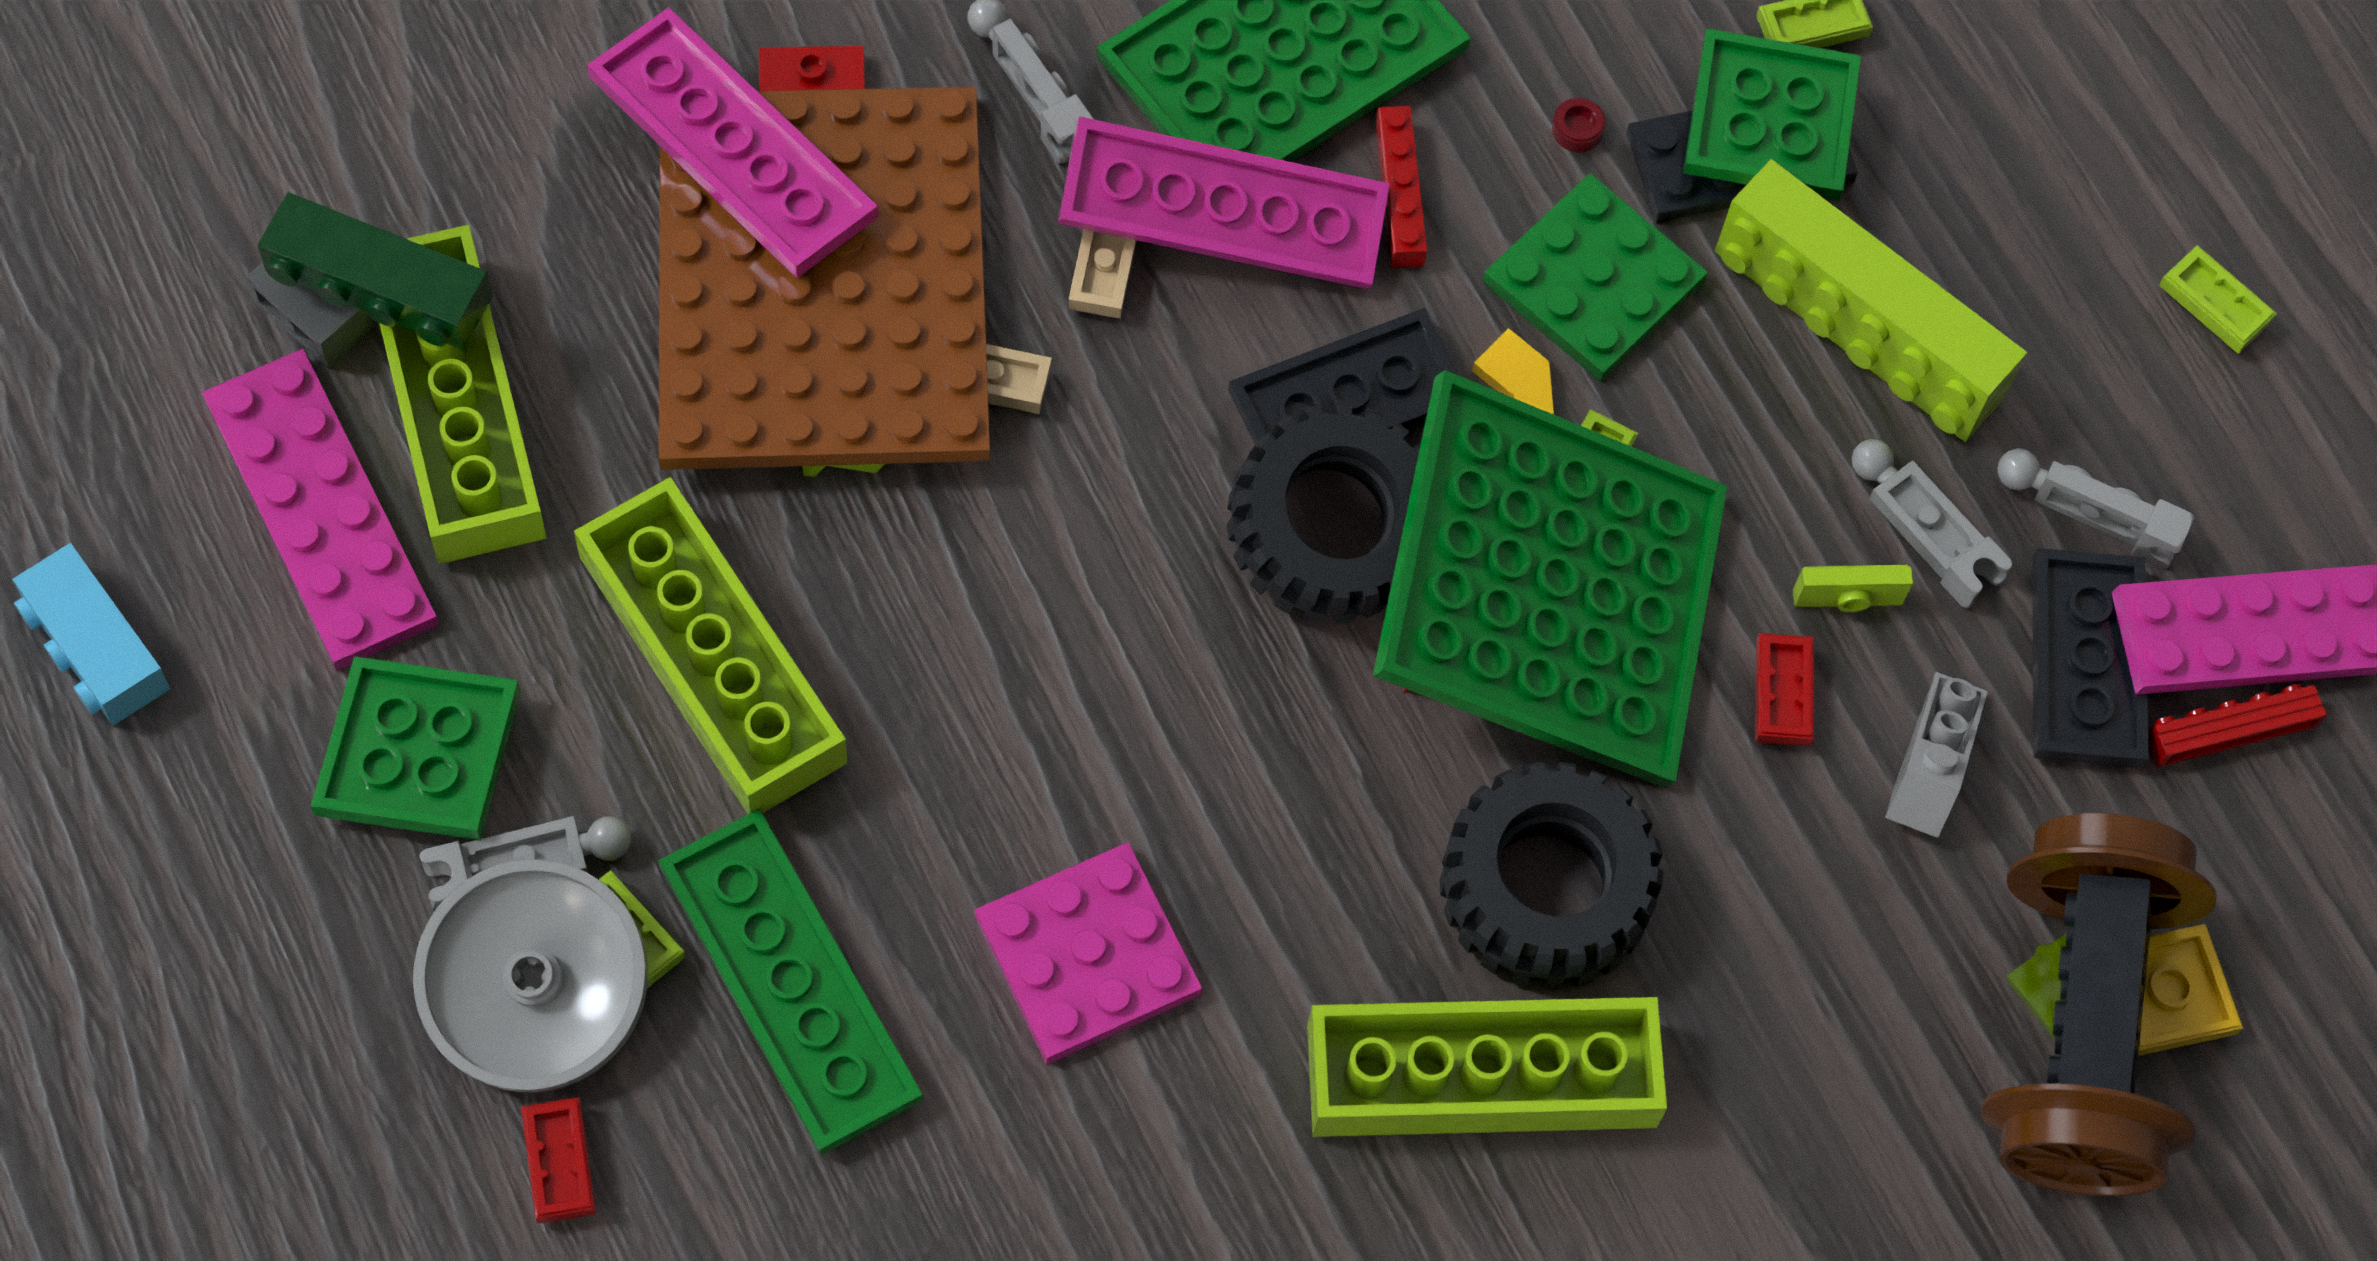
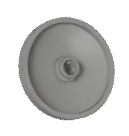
[413,859,648,1092]

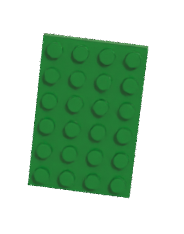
[1096,0,1471,162]

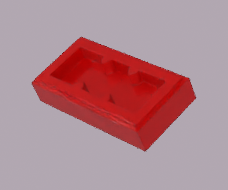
[759,46,865,91]
[1755,633,1814,746]
[521,1097,596,1224]

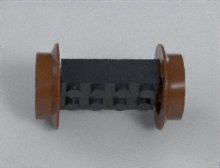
[1981,813,2217,1196]

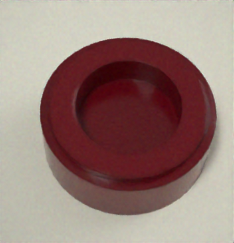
[1552,98,1606,152]

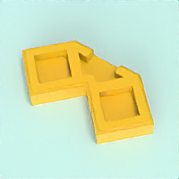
[1472,328,1554,414]

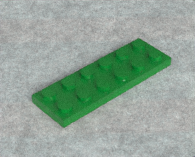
[658,809,923,1156]

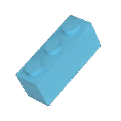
[12,543,170,726]

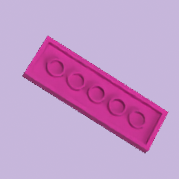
[587,7,878,278]
[1057,116,1390,289]
[202,349,439,671]
[2112,564,2377,695]

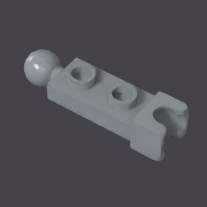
[967,0,1093,164]
[1851,438,2012,608]
[1997,448,2194,569]
[419,816,631,912]

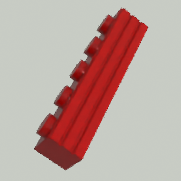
[1375,106,1427,268]
[2148,684,2327,768]

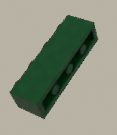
[257,192,493,350]

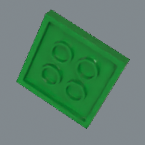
[1683,28,1861,201]
[1482,173,1708,382]
[311,656,521,840]

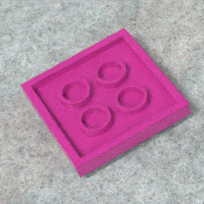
[974,842,1202,1065]

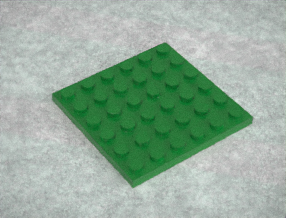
[1373,370,1727,788]

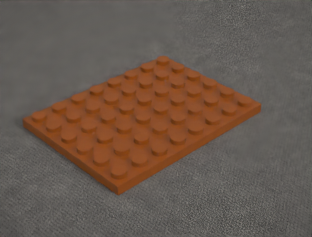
[659,87,990,470]

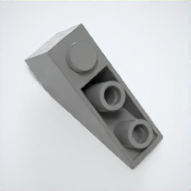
[1885,672,1988,838]

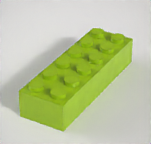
[1715,159,2028,442]
[380,225,547,564]
[574,477,848,814]
[1307,997,1667,1137]

